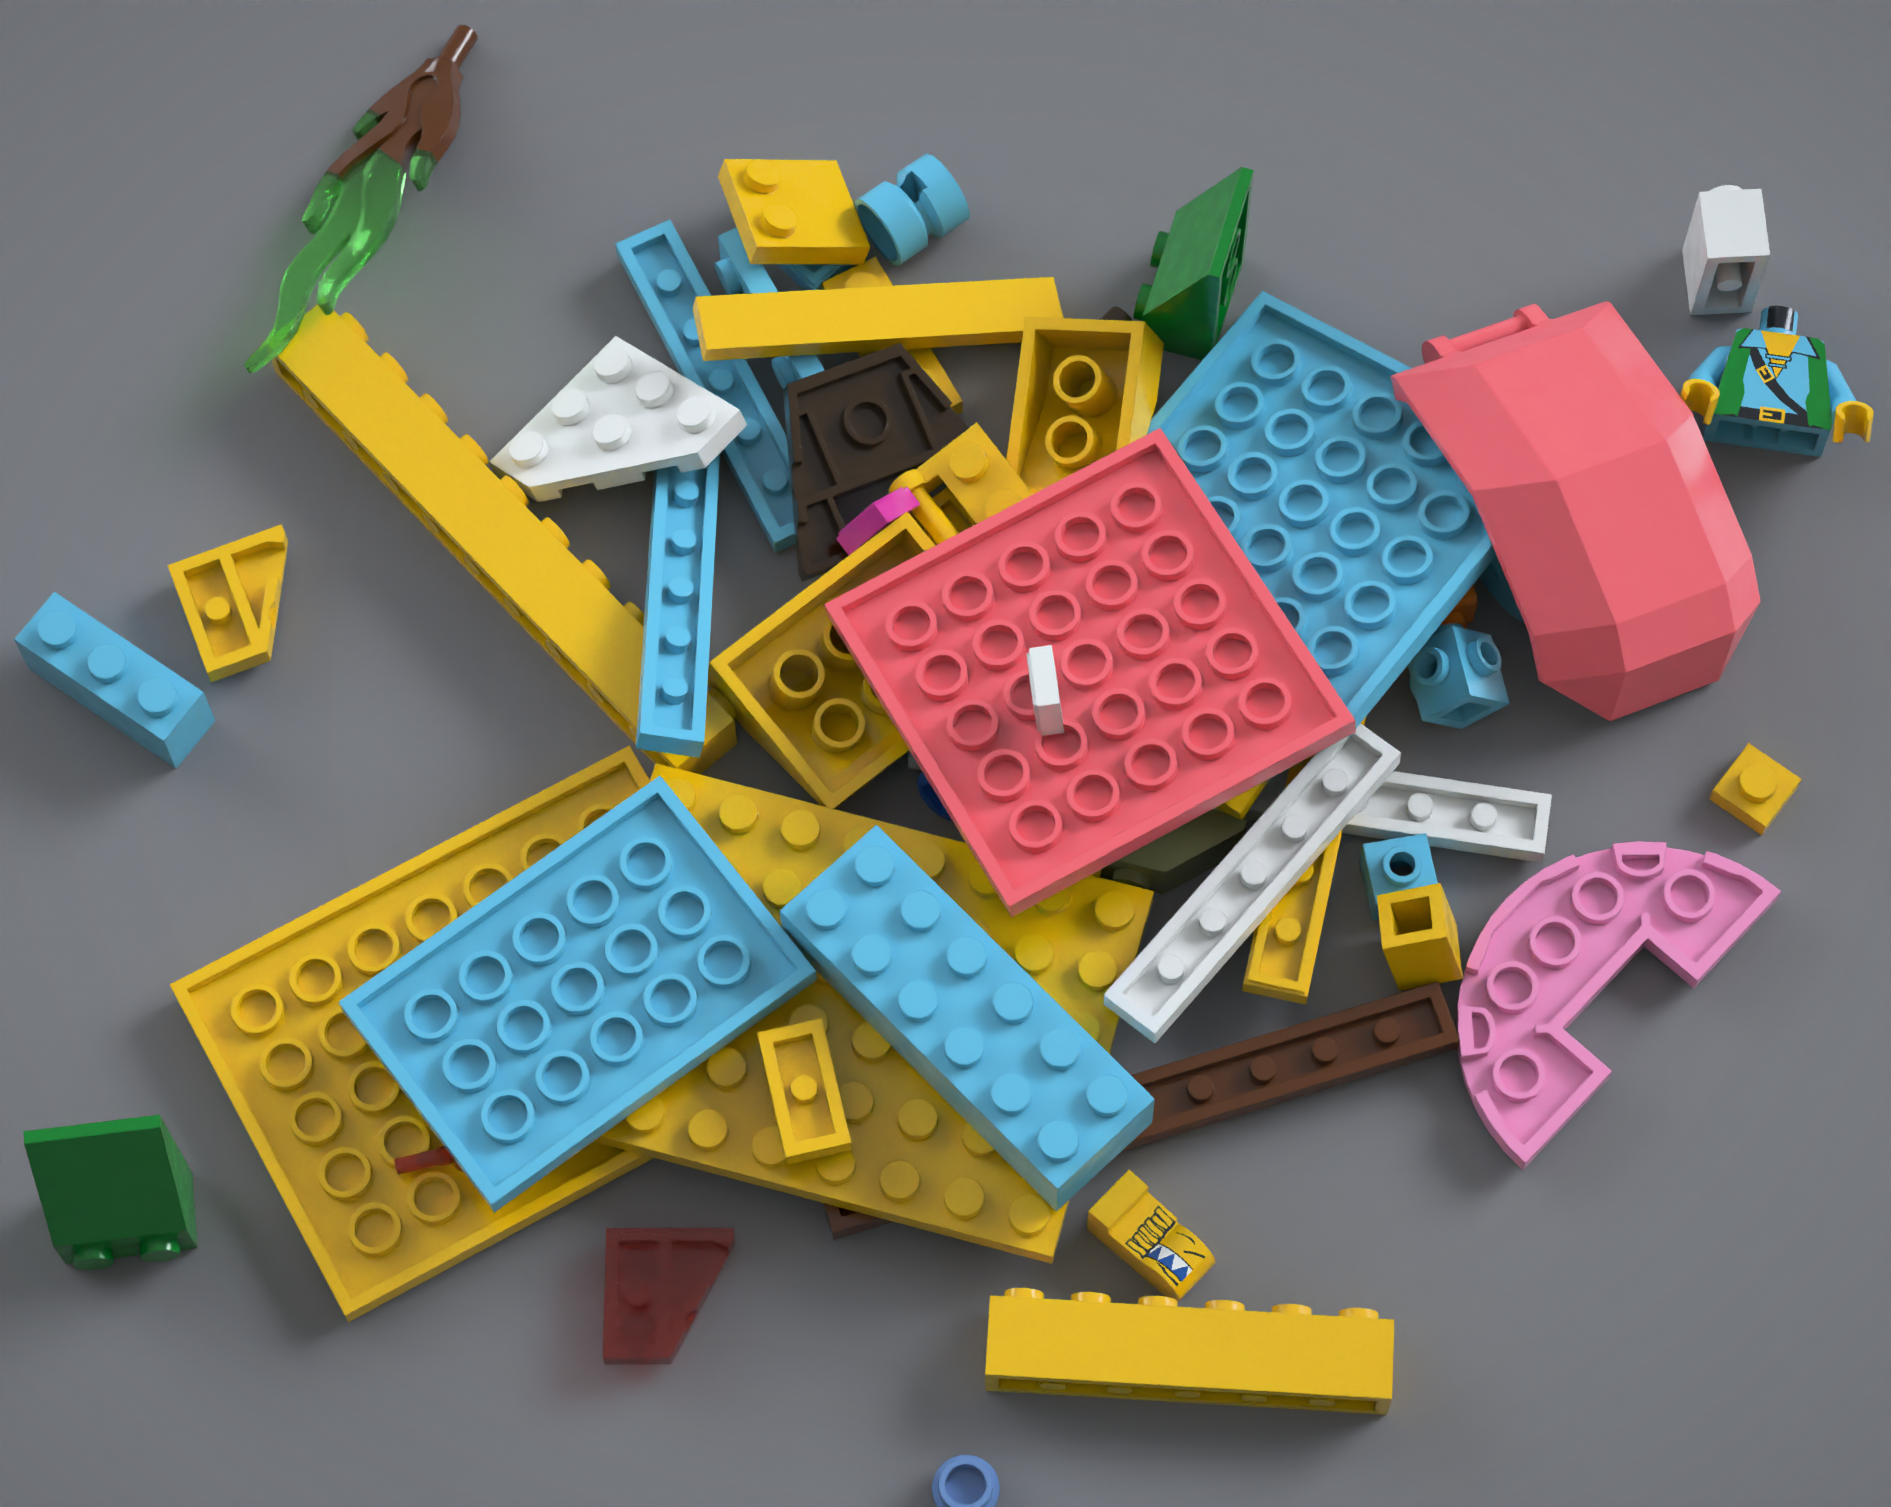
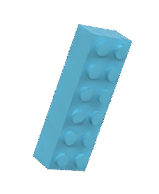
[780,824,1155,1212]

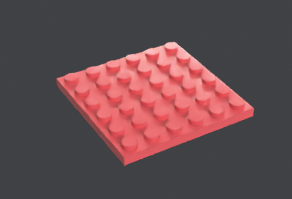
[824,428,1356,917]

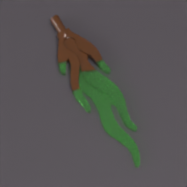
[244,25,478,373]

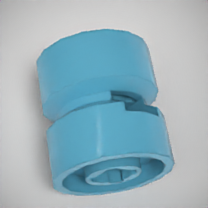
[854,153,970,266]

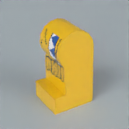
[1087,1169,1216,1301]

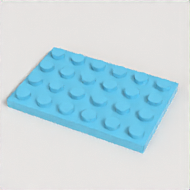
[338,776,817,1213]

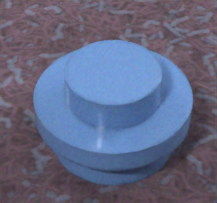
[932,1455,1000,1507]

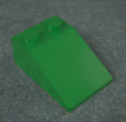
[1133,167,1254,360]
[23,1115,198,1270]

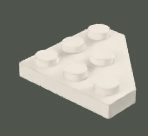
[489,336,747,502]

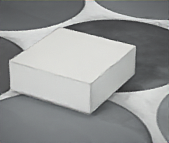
[1026,645,1064,736]

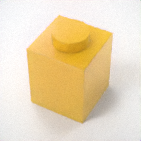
[1377,883,1463,991]

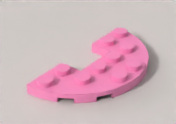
[1456,841,1781,1170]

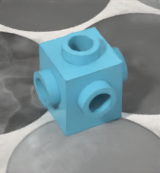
[1407,623,1510,729]

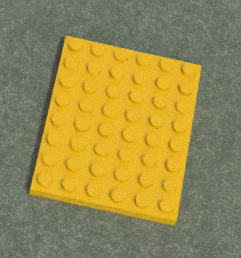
[170,745,653,1323]
[593,763,1154,1264]

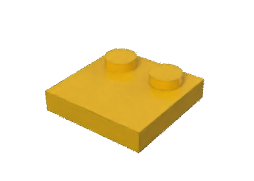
[718,159,871,265]

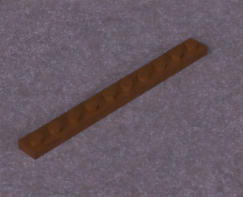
[822,981,1460,1240]

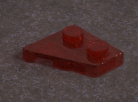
[603,1228,735,1365]

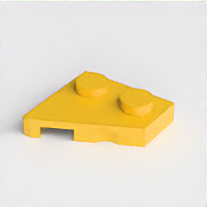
[167,524,288,682]

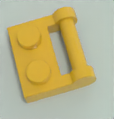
[888,422,1033,545]

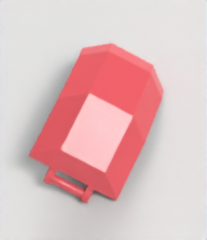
[1390,301,1761,721]

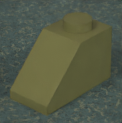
[1101,809,1247,894]

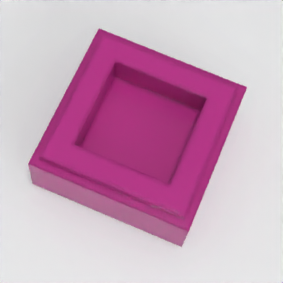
[836,487,920,555]

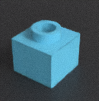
[1359,833,1438,921]

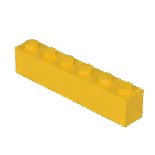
[985,1288,1394,1415]

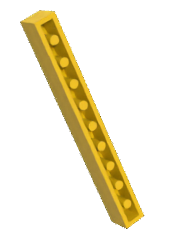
[267,299,737,775]

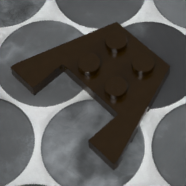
[783,343,968,582]

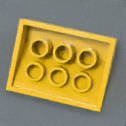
[708,511,936,809]

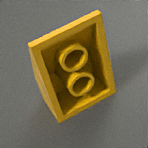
[1006,317,1164,494]

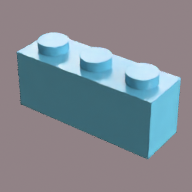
[14,592,216,769]

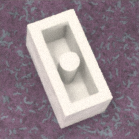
[1682,185,1770,315]

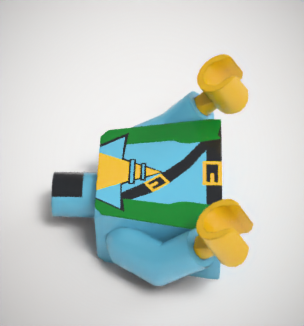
[1680,305,1874,457]

